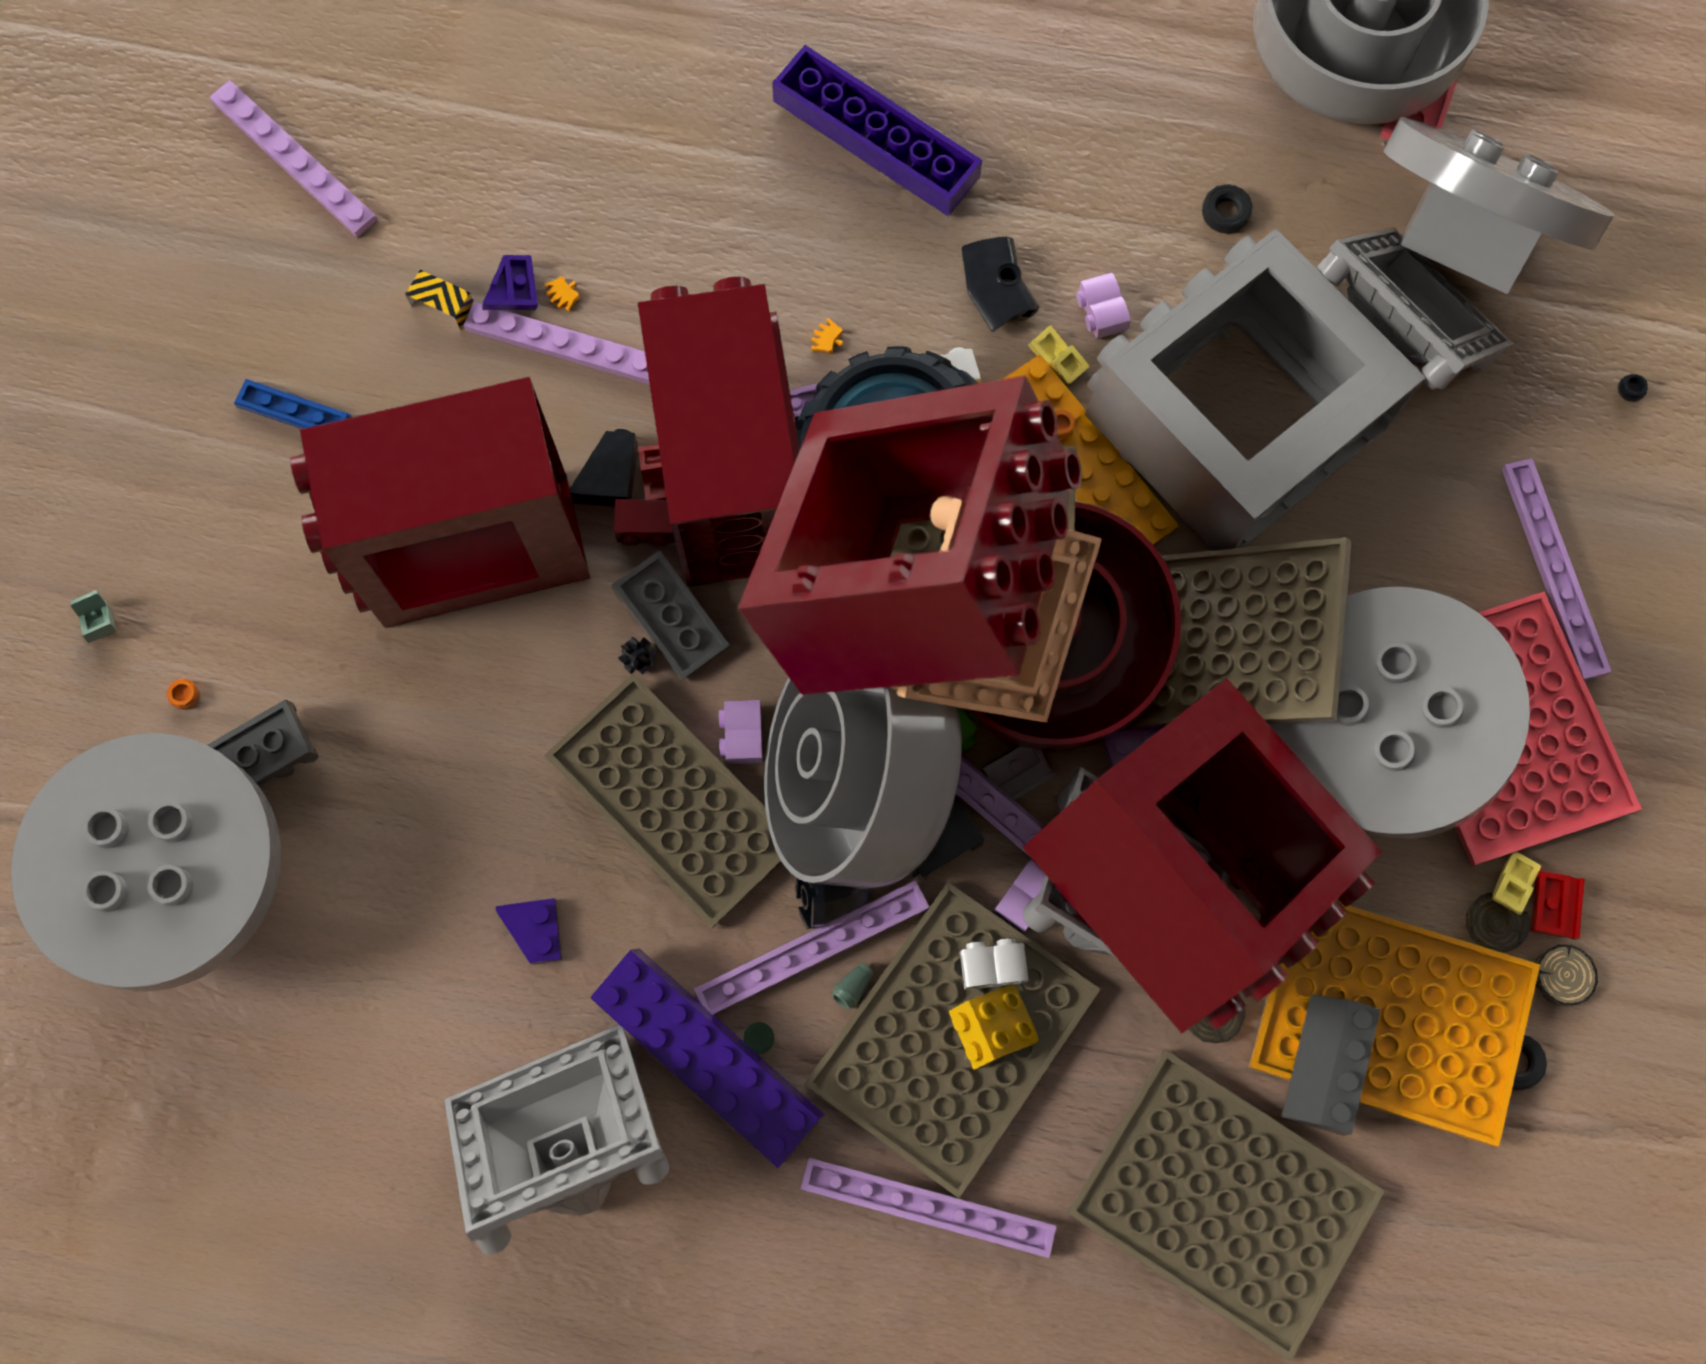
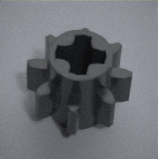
[618,637,657,674]

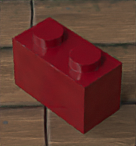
[614,499,675,546]

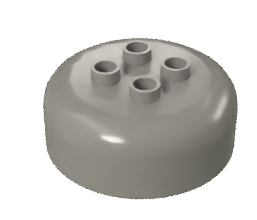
[1253,0,1489,124]
[764,677,961,889]

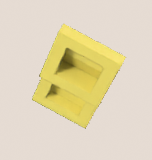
[1028,325,1090,385]
[1492,852,1541,915]

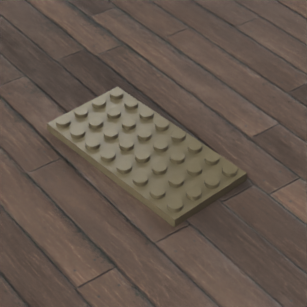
[545,673,782,929]

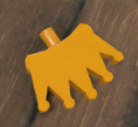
[544,276,580,312]
[811,318,843,354]

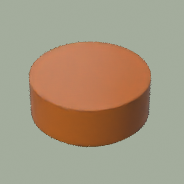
[1055,410,1076,440]
[167,679,200,710]

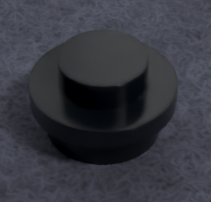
[1618,374,1648,402]

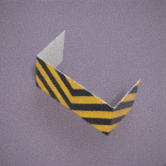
[405,270,474,329]

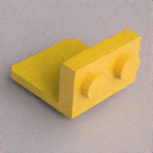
[949,984,1039,1070]

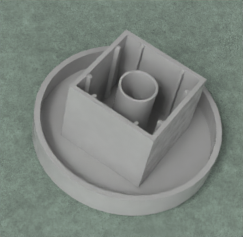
[1383,117,1614,294]
[1268,587,1530,840]
[11,733,281,992]

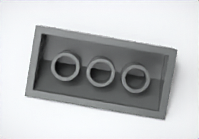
[1281,995,1381,1136]

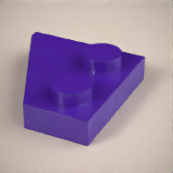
[482,255,538,310]
[495,898,562,965]

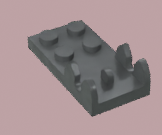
[612,551,730,681]
[208,700,318,786]

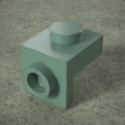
[70,590,116,643]

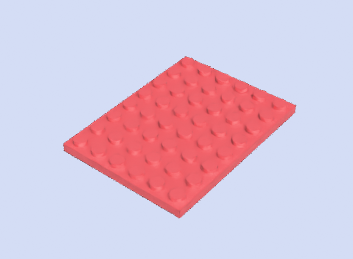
[1455,591,1642,867]

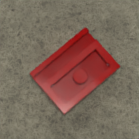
[1531,870,1585,940]

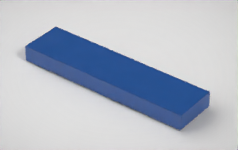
[234,379,352,429]

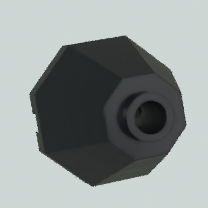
[795,878,872,930]

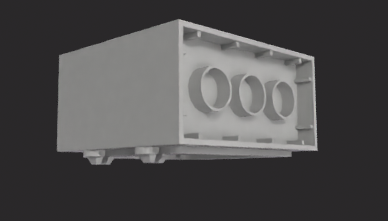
[1085,229,1426,551]

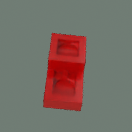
[638,444,667,500]

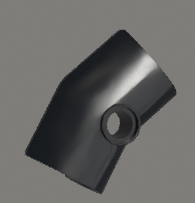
[961,236,1039,332]

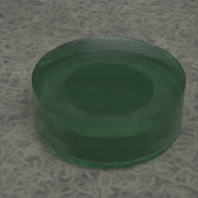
[743,1022,775,1054]

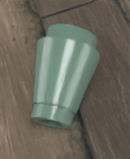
[831,963,874,1010]

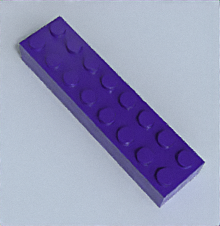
[772,45,982,217]
[590,948,825,1168]

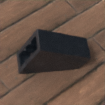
[570,429,638,507]

